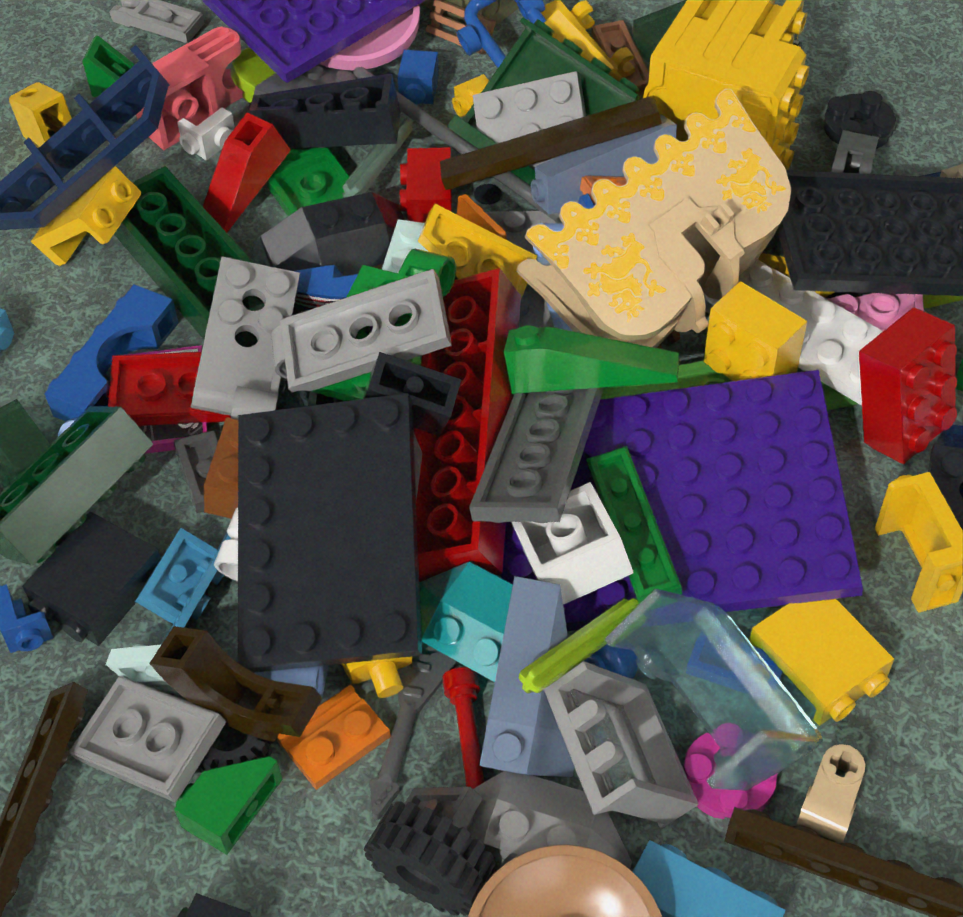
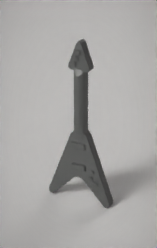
[370,651,458,820]

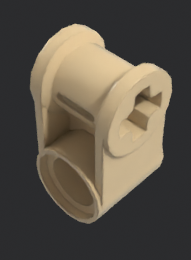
[796,744,866,843]

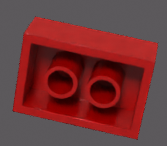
[859,307,957,465]

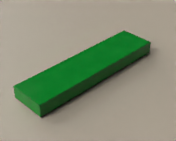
[586,446,682,608]

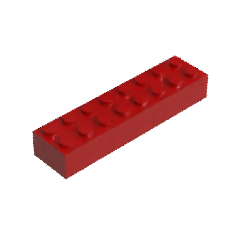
[414,268,521,582]

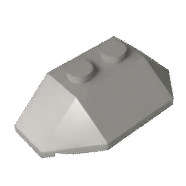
[468,771,632,871]

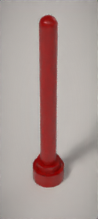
[442,667,496,875]

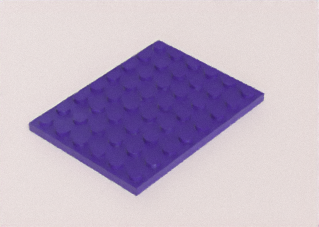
[501,370,863,631]

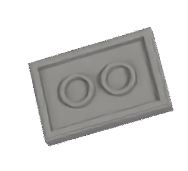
[69,676,226,803]

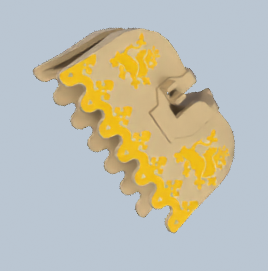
[516,89,791,348]

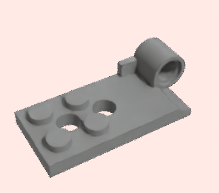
[191,257,300,420]
[271,269,452,392]

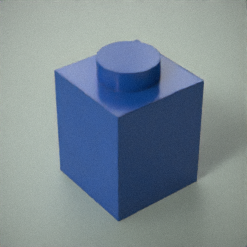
[397,50,439,104]

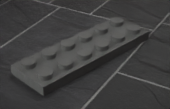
[470,387,604,523]

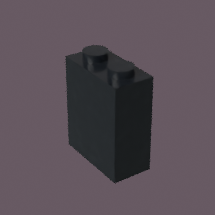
[22,511,161,646]

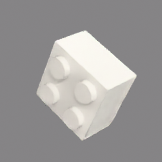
[512,482,634,605]

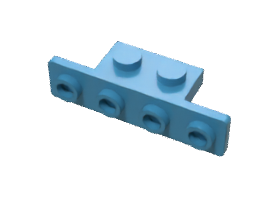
[135,528,231,645]

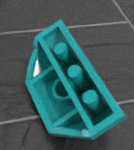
[419,562,513,682]

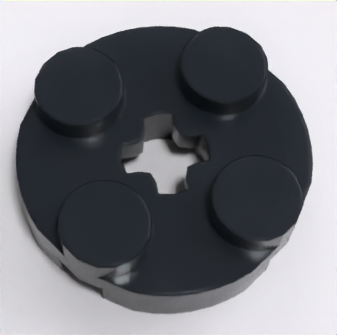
[823,91,896,149]

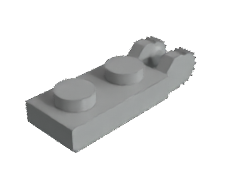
[109,0,205,43]

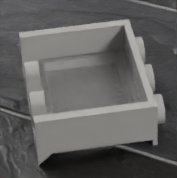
[544,661,699,828]

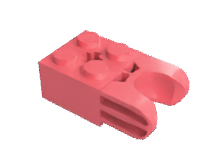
[136,27,243,150]

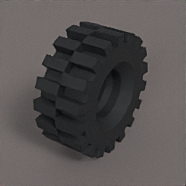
[364,801,496,916]

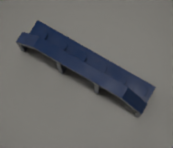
[0,45,170,230]

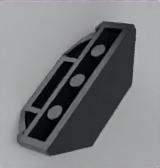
[260,192,405,276]

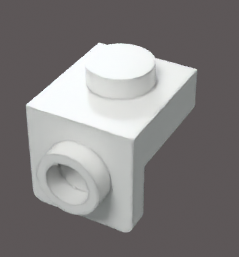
[177,107,235,160]

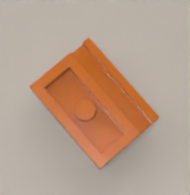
[277,684,391,790]

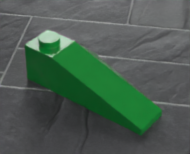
[504,325,680,394]

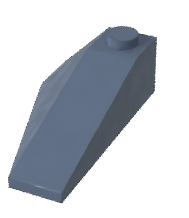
[479,576,574,777]

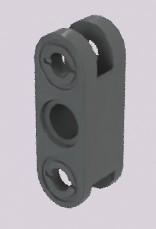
[831,129,879,174]

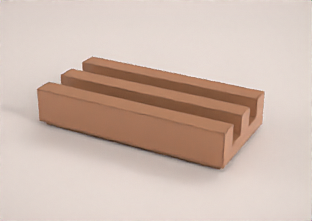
[426,0,496,54]

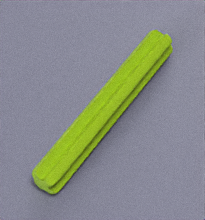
[518,598,643,693]

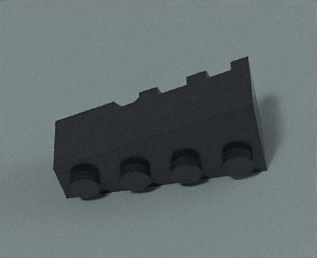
[249,73,401,148]

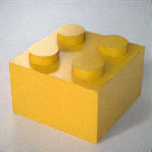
[703,281,807,381]

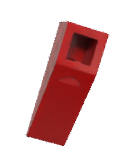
[203,112,291,233]

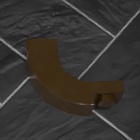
[149,626,323,742]

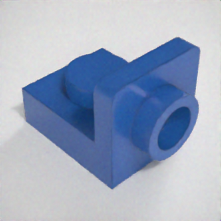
[0,584,53,653]

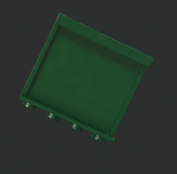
[447,17,641,186]

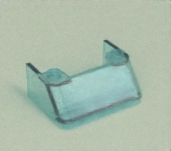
[605,588,823,791]

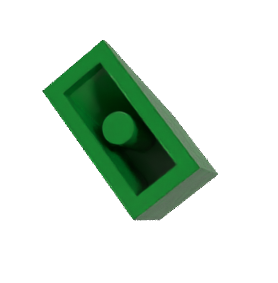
[174,756,282,855]

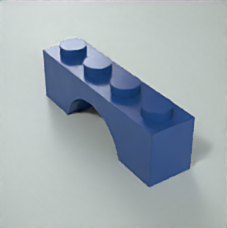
[44,284,179,422]

